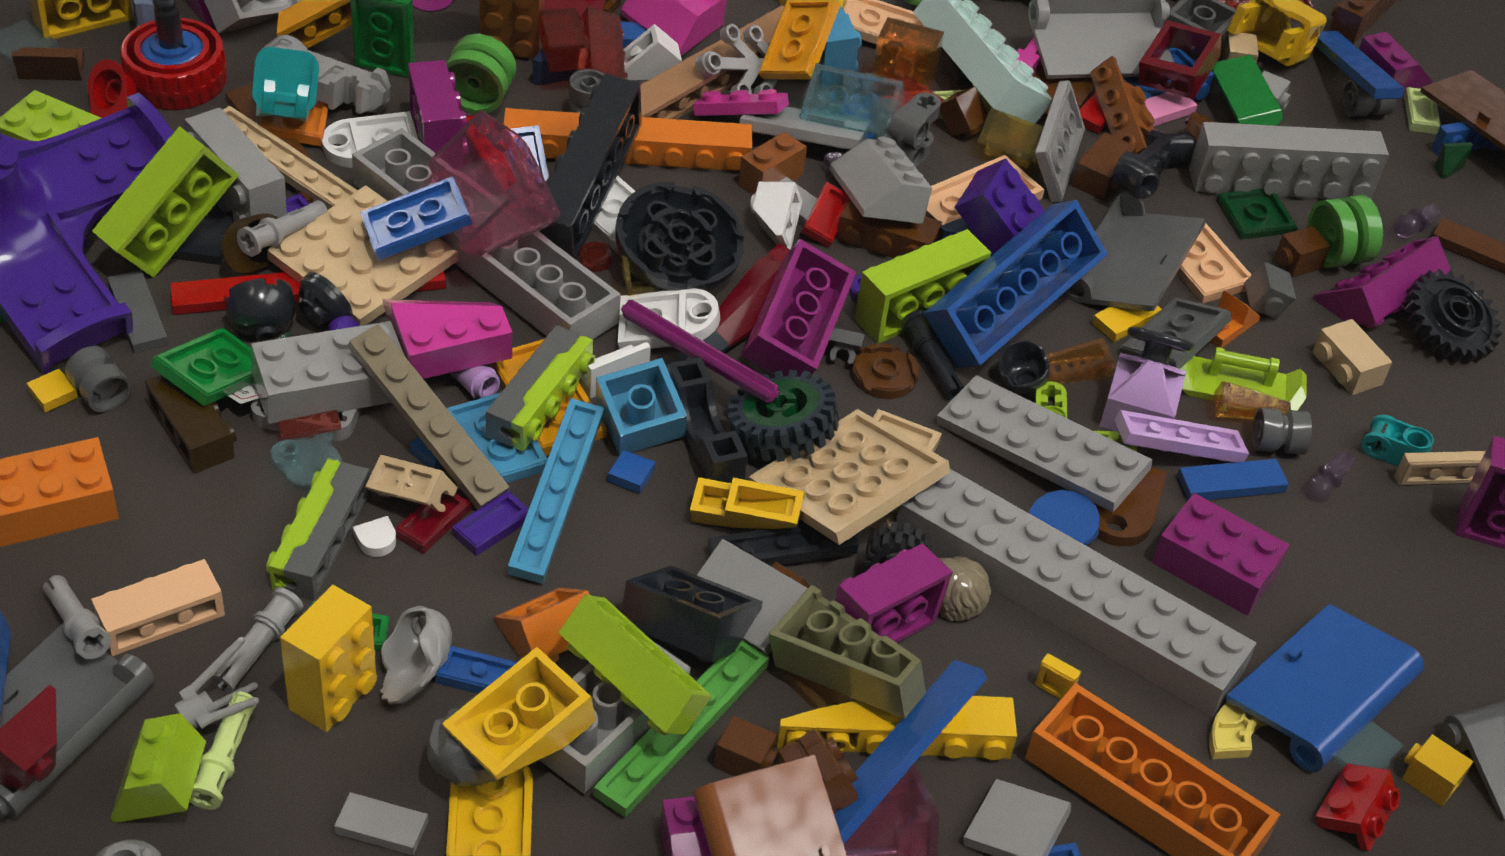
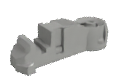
[261,35,391,115]

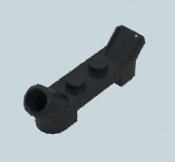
[1113,130,1195,198]

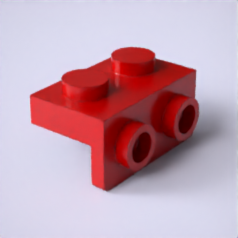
[1315,763,1400,852]

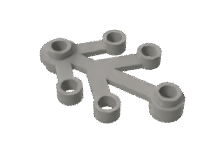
[695,24,784,94]

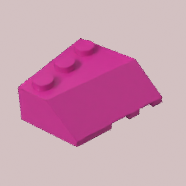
[621,0,727,56]
[382,299,512,379]

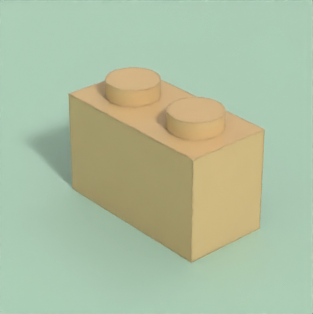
[1312,319,1392,395]

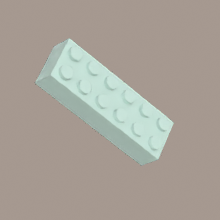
[913,0,1053,128]

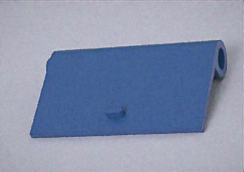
[1226,604,1424,772]

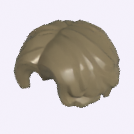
[939,556,991,622]

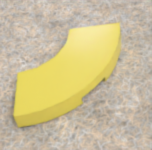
[1209,701,1268,759]

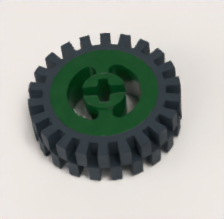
[727,370,839,461]

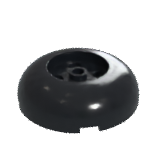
[615,182,745,292]

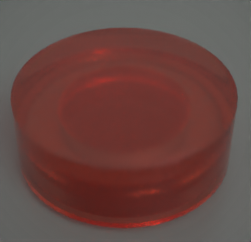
[580,241,612,272]

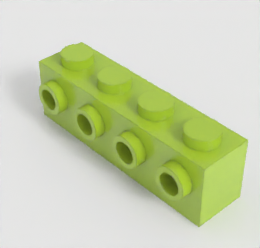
[558,595,712,735]

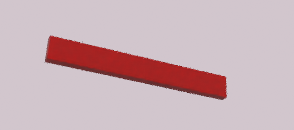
[170,271,446,315]

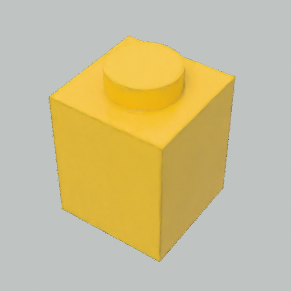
[1402,734,1473,807]

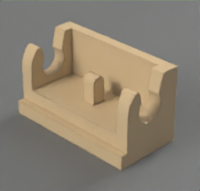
[365,455,458,512]

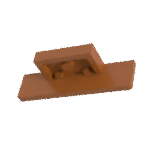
[1090,56,1155,154]

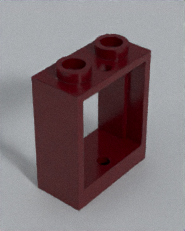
[1139,20,1222,99]

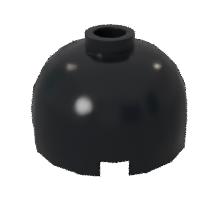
[224,278,295,342]

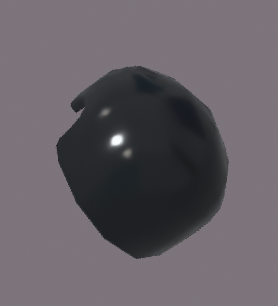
[998,340,1051,394]

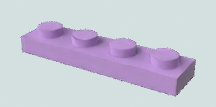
[1114,410,1249,463]

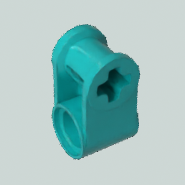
[1361,414,1434,466]

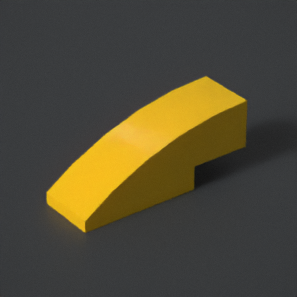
[690,477,805,529]

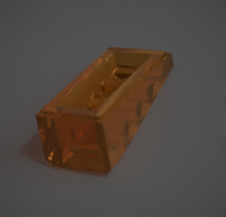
[1046,337,1115,384]
[1214,381,1291,420]

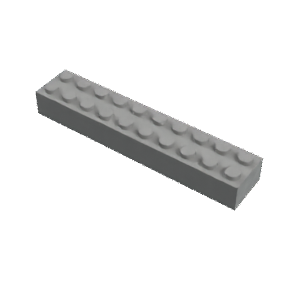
[352,128,620,339]
[896,469,1257,718]

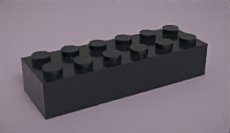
[530,73,642,260]

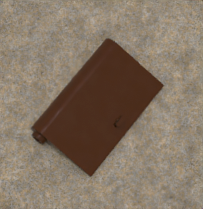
[1420,70,1505,151]

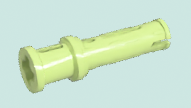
[189,692,256,810]

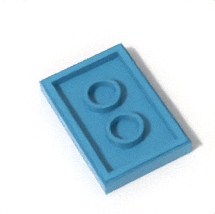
[447,393,548,483]

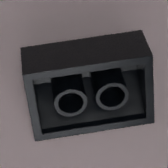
[621,565,763,662]

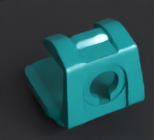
[252,47,319,122]

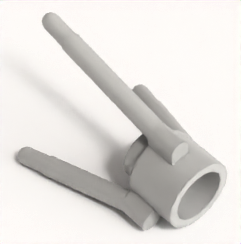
[174,637,259,729]

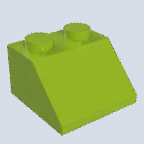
[110,713,206,823]

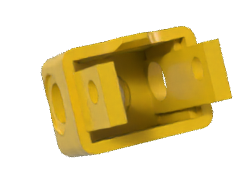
[1227,0,1327,66]

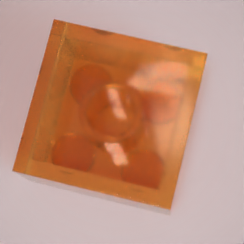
[872,17,944,93]

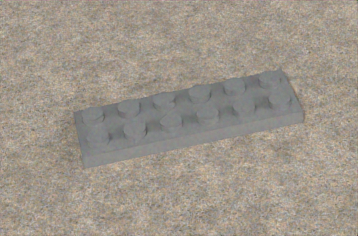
[937,375,1152,512]

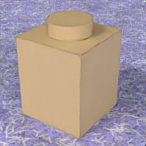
[1222,32,1258,62]

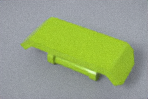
[1181,347,1307,414]

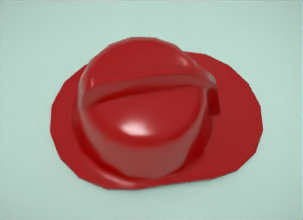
[87,59,137,118]

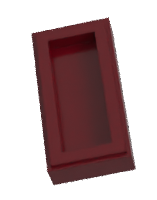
[394,493,471,555]

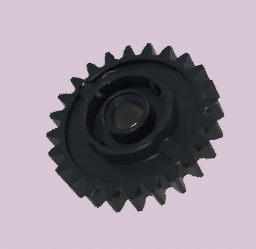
[1404,269,1502,364]

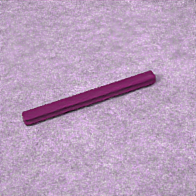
[621,300,779,403]

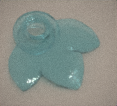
[271,430,342,486]

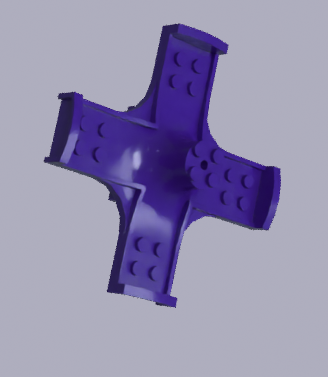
[0,92,174,375]

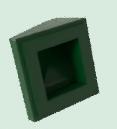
[1434,142,1473,179]

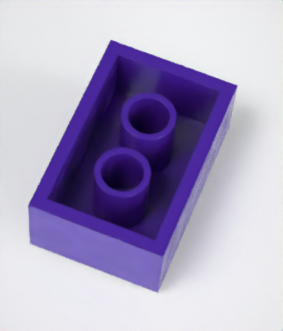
[954,158,1045,256]

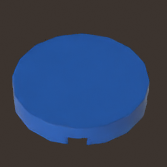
[1029,490,1100,546]

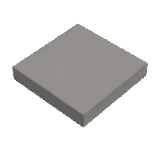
[963,779,1071,856]

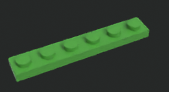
[593,639,770,818]

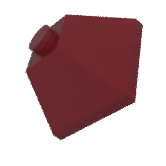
[0,684,57,790]

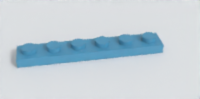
[507,398,605,584]

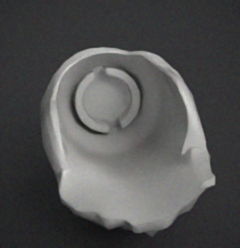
[380,606,452,705]

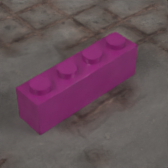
[1313,236,1451,328]

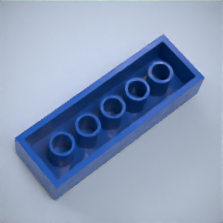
[924,200,1108,368]

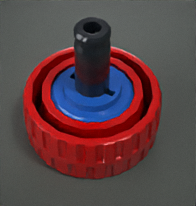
[120,0,227,110]

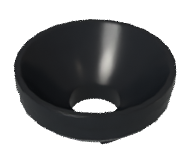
[298,272,353,326]

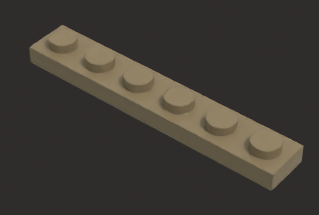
[348,324,510,510]

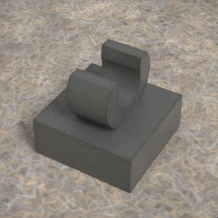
[828,328,864,367]

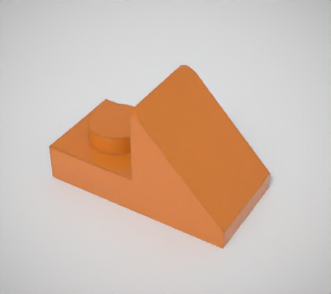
[1209,290,1260,348]

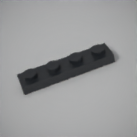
[707,523,859,566]

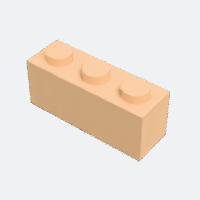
[91,559,225,656]

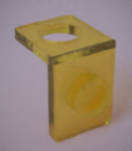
[619,254,669,296]

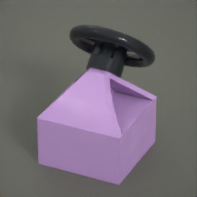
[1100,327,1194,431]

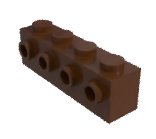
[1329,0,1397,44]

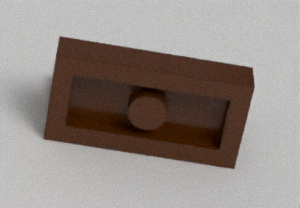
[11,47,85,81]

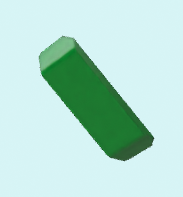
[1211,54,1283,126]

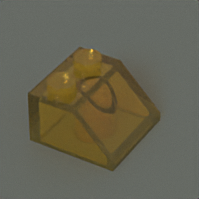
[978,108,1044,169]

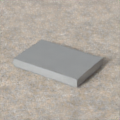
[697,539,808,655]

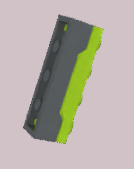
[486,325,595,452]
[266,458,371,601]

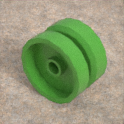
[446,34,516,114]
[1307,195,1383,268]

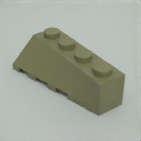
[768,585,926,719]

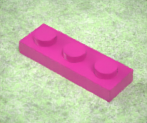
[693,89,789,116]

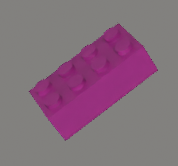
[742,239,856,377]

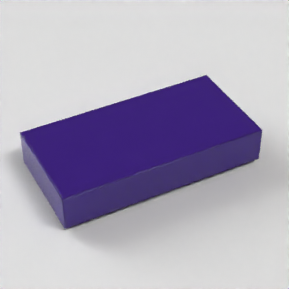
[452,491,529,556]

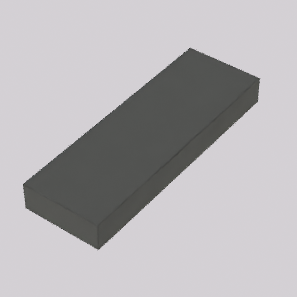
[108,269,169,354]

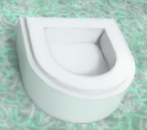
[353,516,396,557]

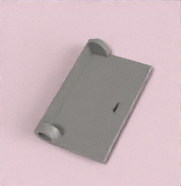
[1028,0,1174,79]

